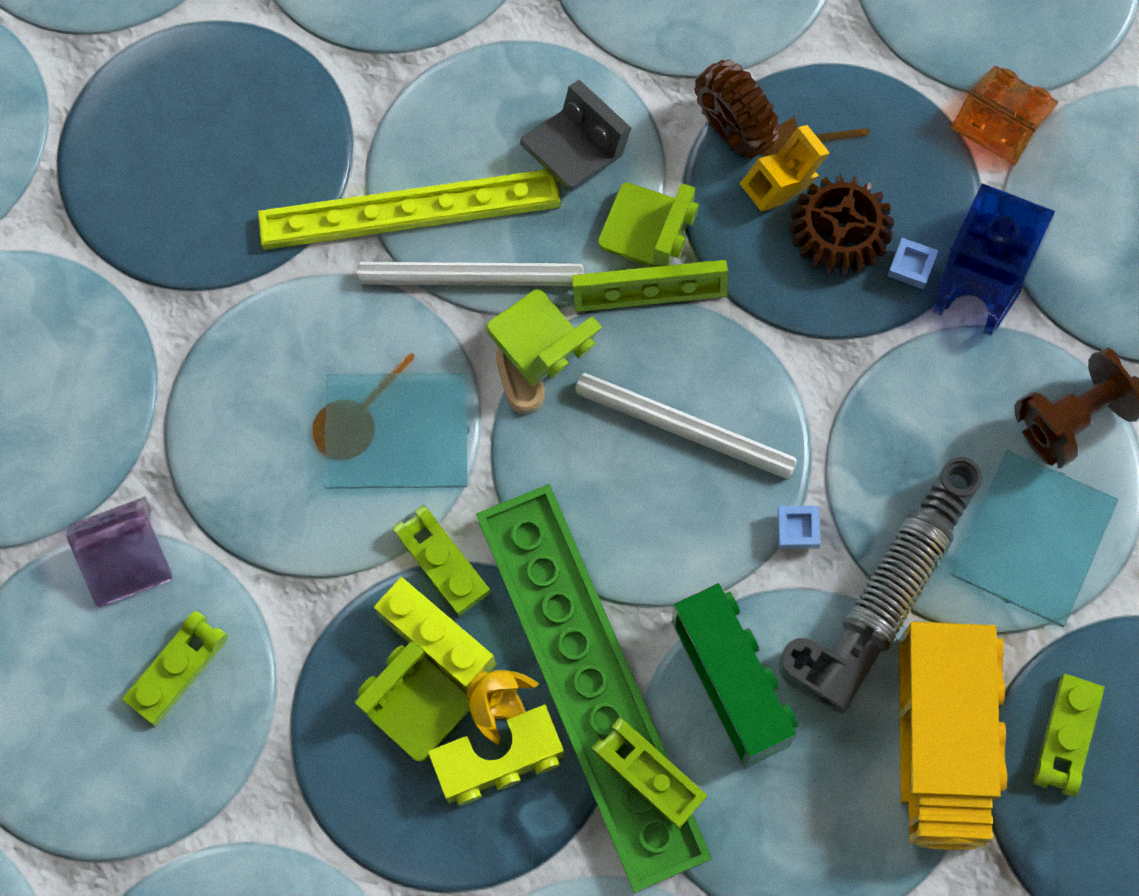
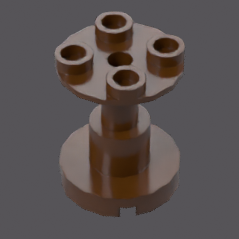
[1014,348,1139,468]

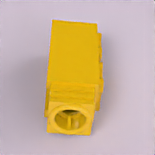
[899,622,1007,850]

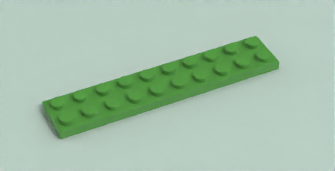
[476,483,712,894]

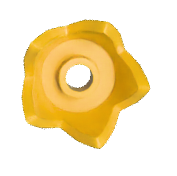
[466,670,539,745]

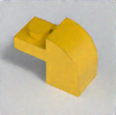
[739,125,830,212]

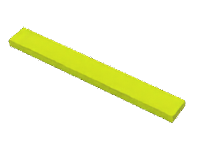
[258,170,561,250]

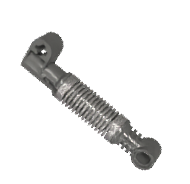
[779,457,982,713]

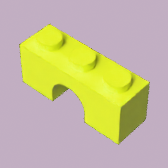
[374,577,496,693]
[428,704,565,806]

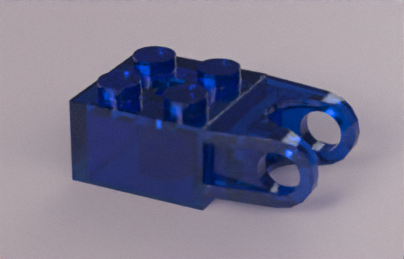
[933,183,1055,336]

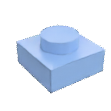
[887,238,938,289]
[777,506,821,549]

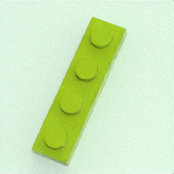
[572,260,728,312]

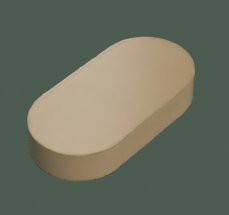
[496,348,545,415]

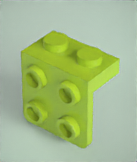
[598,182,699,267]
[485,289,602,387]
[354,641,470,762]

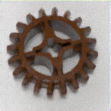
[694,59,780,159]
[790,174,894,277]

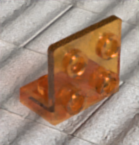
[951,66,1058,165]

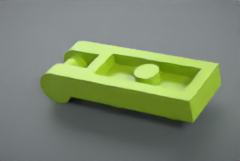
[392,504,491,617]
[122,610,228,726]
[1033,673,1105,798]
[591,717,708,829]

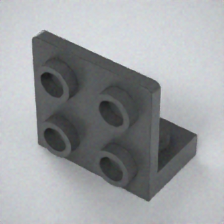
[520,80,631,190]

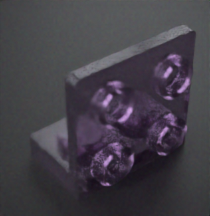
[66,496,173,607]

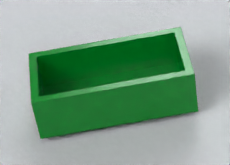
[671,583,798,769]

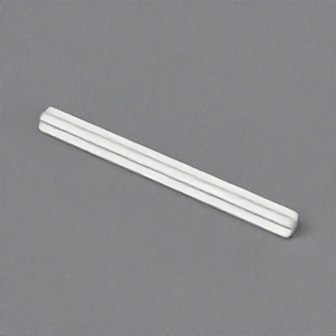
[357,262,584,286]
[575,373,797,479]

